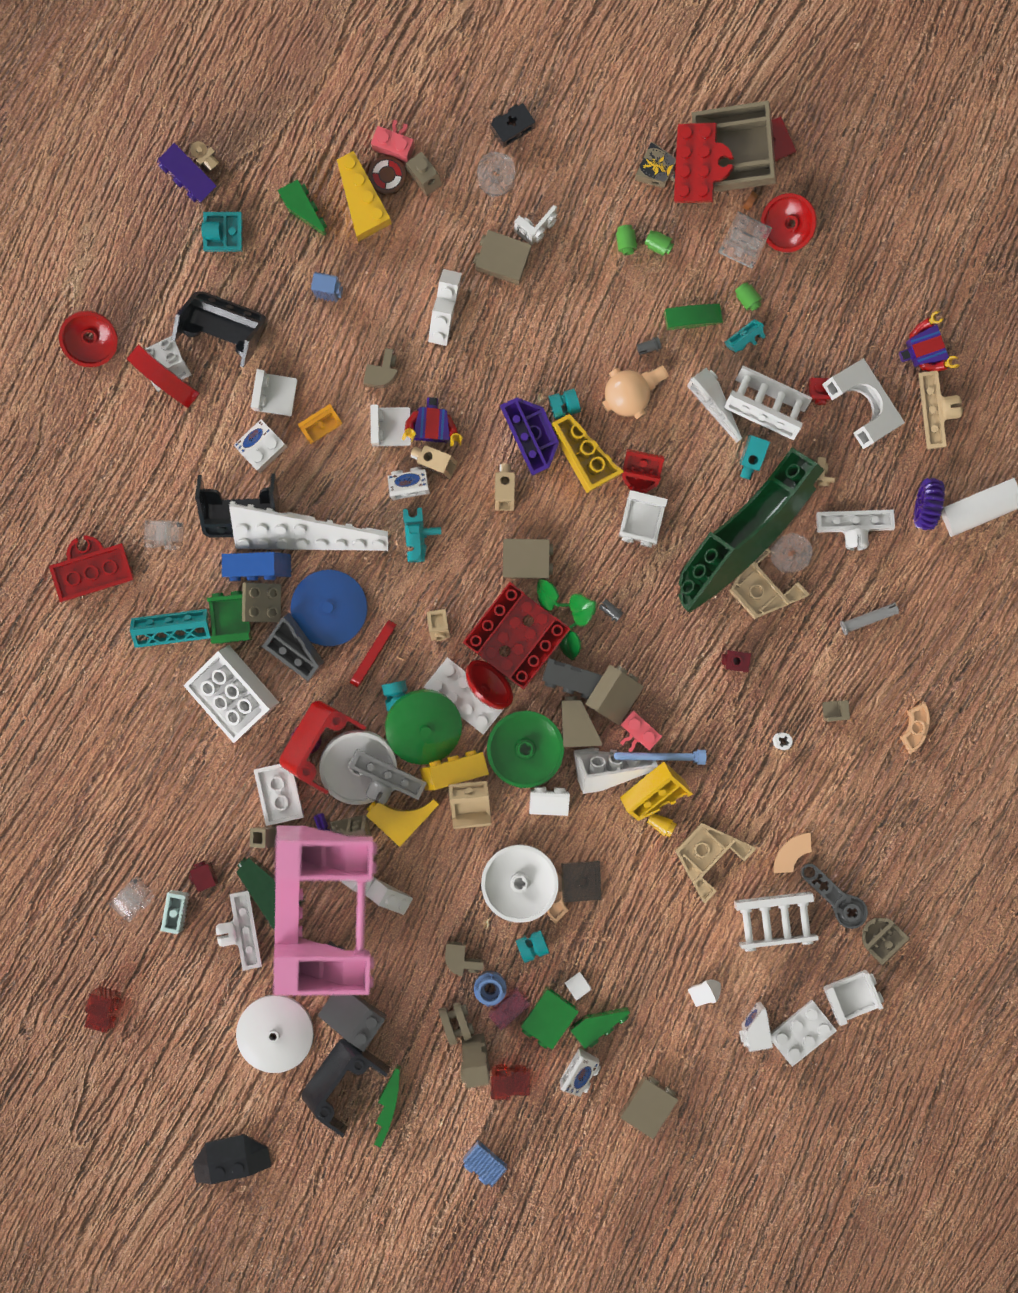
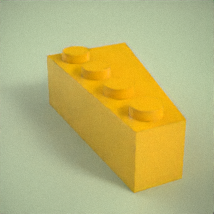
[337,151,392,242]
[551,414,623,493]

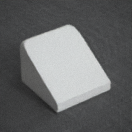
[565,972,591,1000]

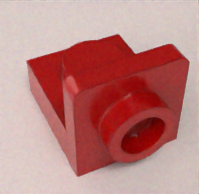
[809,378,832,405]

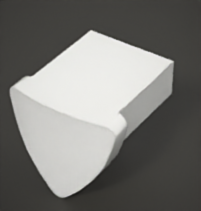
[688,979,721,1007]

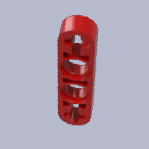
[350,620,397,688]

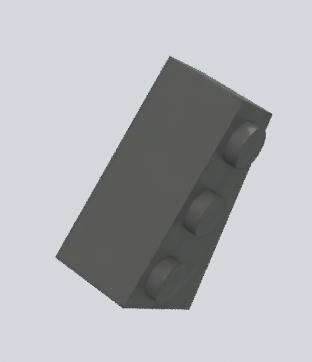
[262,613,324,681]

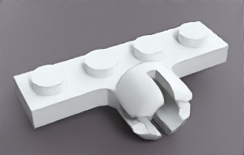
[816,510,895,551]
[216,890,262,971]

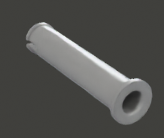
[840,602,899,635]

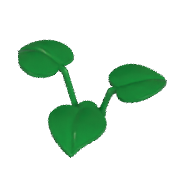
[537,579,597,661]

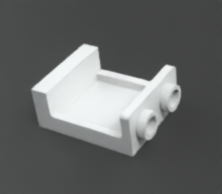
[618,490,668,548]
[823,970,884,1026]

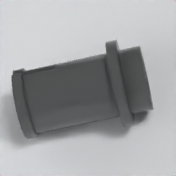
[636,337,662,356]
[599,599,624,622]

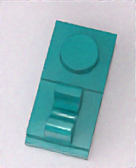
[724,319,765,353]

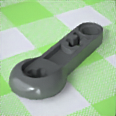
[800,863,868,929]

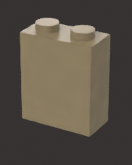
[473,230,531,285]
[503,539,553,579]
[585,665,644,725]
[619,1075,678,1139]

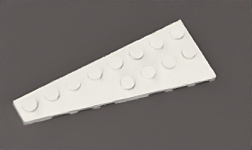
[229,501,389,551]

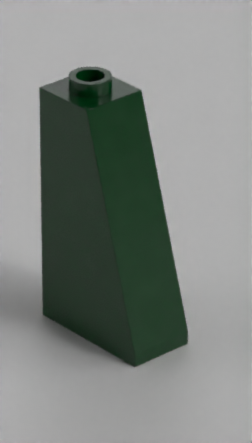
[236,856,304,931]

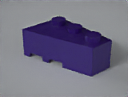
[157,143,216,203]

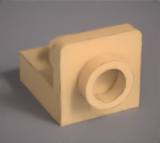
[814,457,835,486]
[427,609,450,641]

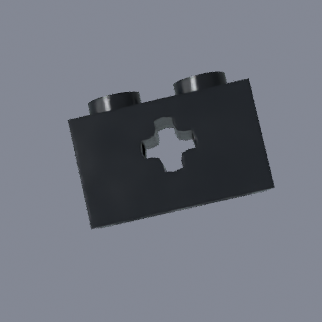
[491,103,536,148]

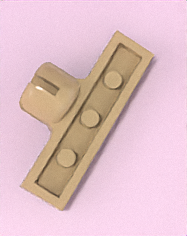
[918,371,963,450]

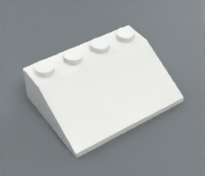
[183,645,280,743]

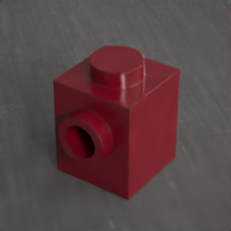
[721,650,751,672]
[189,861,219,892]

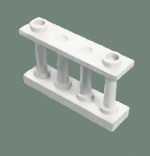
[724,366,812,440]
[734,892,819,952]

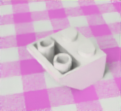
[529,786,570,816]

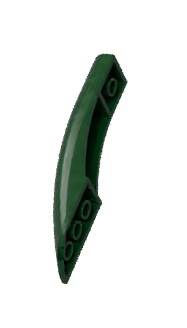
[678,447,824,613]

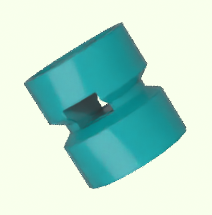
[548,388,581,420]
[381,680,408,712]
[516,930,550,963]

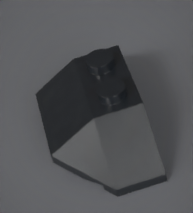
[192,1134,272,1184]

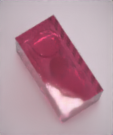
[488,987,530,1031]

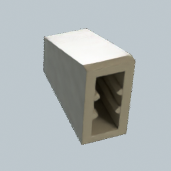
[561,696,602,747]

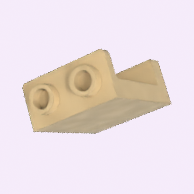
[448,781,491,829]

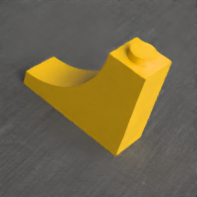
[366,798,440,847]

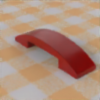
[126,344,200,408]

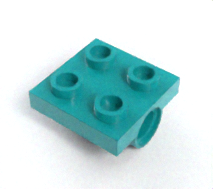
[201,212,243,252]

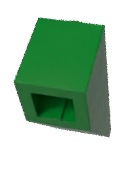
[278,179,327,236]
[570,1007,630,1049]

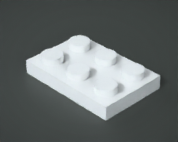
[254,764,304,826]
[770,1000,837,1067]

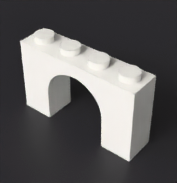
[822,358,905,449]

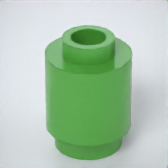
[616,225,637,255]
[644,230,674,256]
[735,282,762,312]

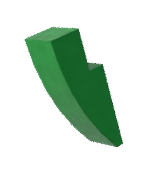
[664,304,723,331]

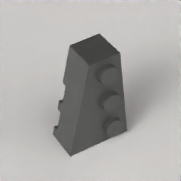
[542,658,603,699]

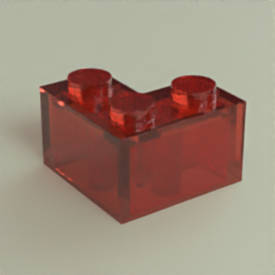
[84,986,122,1033]
[491,1064,530,1100]

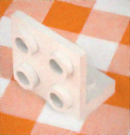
[514,205,557,246]
[145,336,191,391]
[251,369,297,416]
[370,405,411,446]

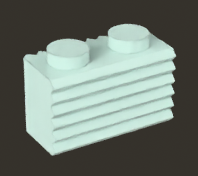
[161,890,190,934]

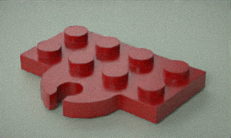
[674,123,734,203]
[49,535,135,603]

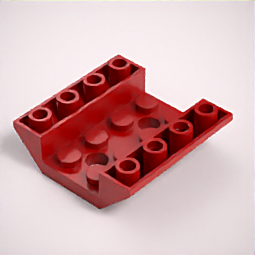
[463,582,571,690]

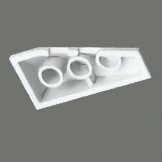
[687,368,742,443]
[574,748,658,794]

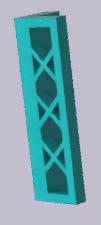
[130,609,211,648]

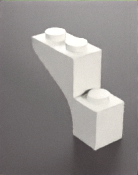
[428,269,462,346]
[340,876,413,915]

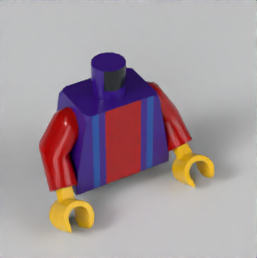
[899,311,960,372]
[402,397,462,446]

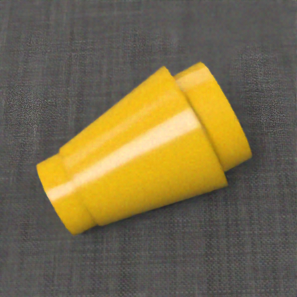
[647,814,677,837]

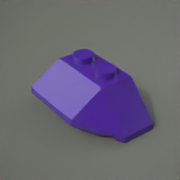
[500,397,559,476]

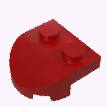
[622,449,664,493]

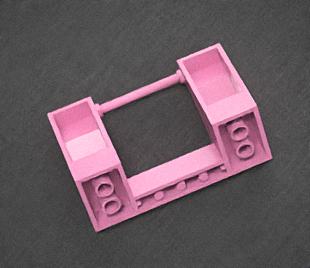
[274,826,377,995]

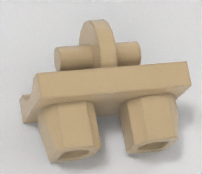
[190,141,219,172]

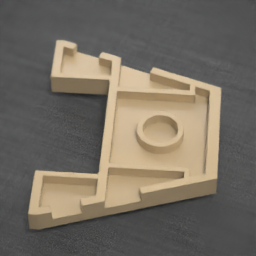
[729,548,810,619]
[675,822,756,903]

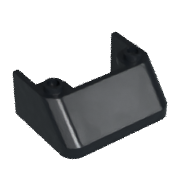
[171,291,266,368]
[195,473,279,538]
[302,1038,390,1138]

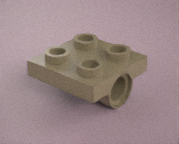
[242,583,281,622]

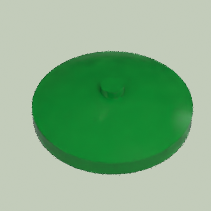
[385,689,462,765]
[487,711,564,788]

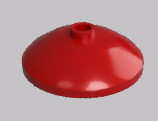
[760,193,817,252]
[59,311,118,367]
[466,660,513,709]

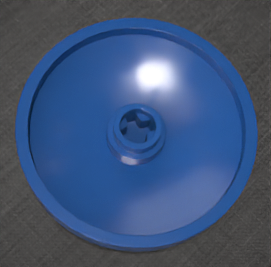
[291,570,368,646]

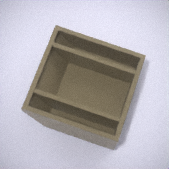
[692,100,777,192]

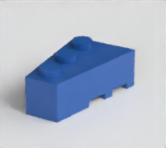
[222,552,291,581]

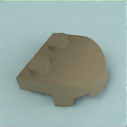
[862,918,910,966]

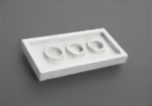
[424,657,504,735]

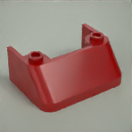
[279,701,366,794]

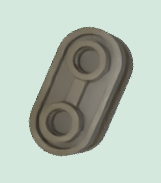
[438,1002,475,1046]

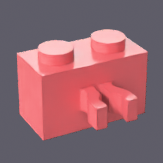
[371,120,415,163]
[619,710,662,753]

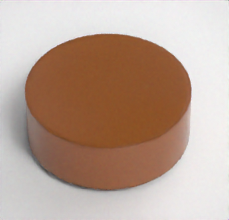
[742,191,758,211]

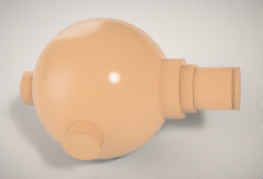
[602,365,669,419]

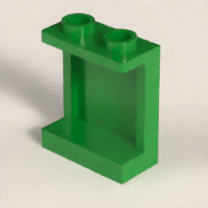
[207,591,252,644]
[521,986,579,1049]

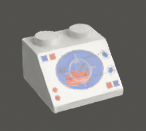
[234,419,287,473]
[387,467,430,500]
[739,1002,773,1052]
[560,1048,601,1097]

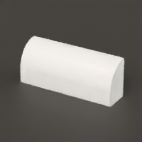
[941,478,1018,537]

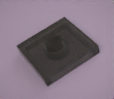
[561,861,601,902]

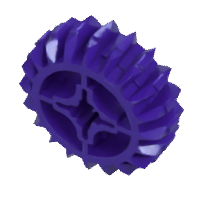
[913,478,945,530]

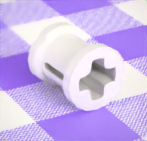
[773,732,792,750]

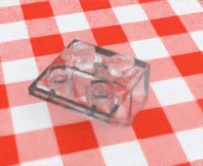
[718,211,772,269]

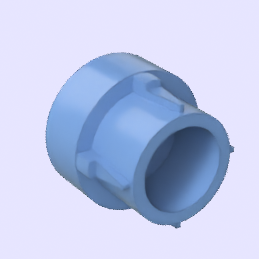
[474,971,507,1006]

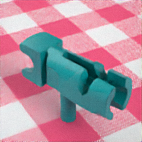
[403,507,442,563]

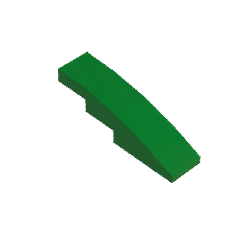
[374,1064,401,1148]

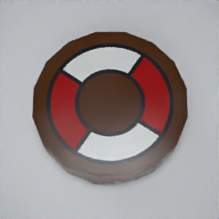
[368,156,406,195]

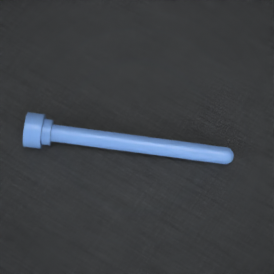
[614,749,707,765]

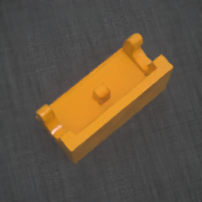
[298,404,343,444]

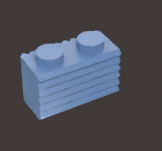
[311,272,343,303]
[463,1140,507,1187]

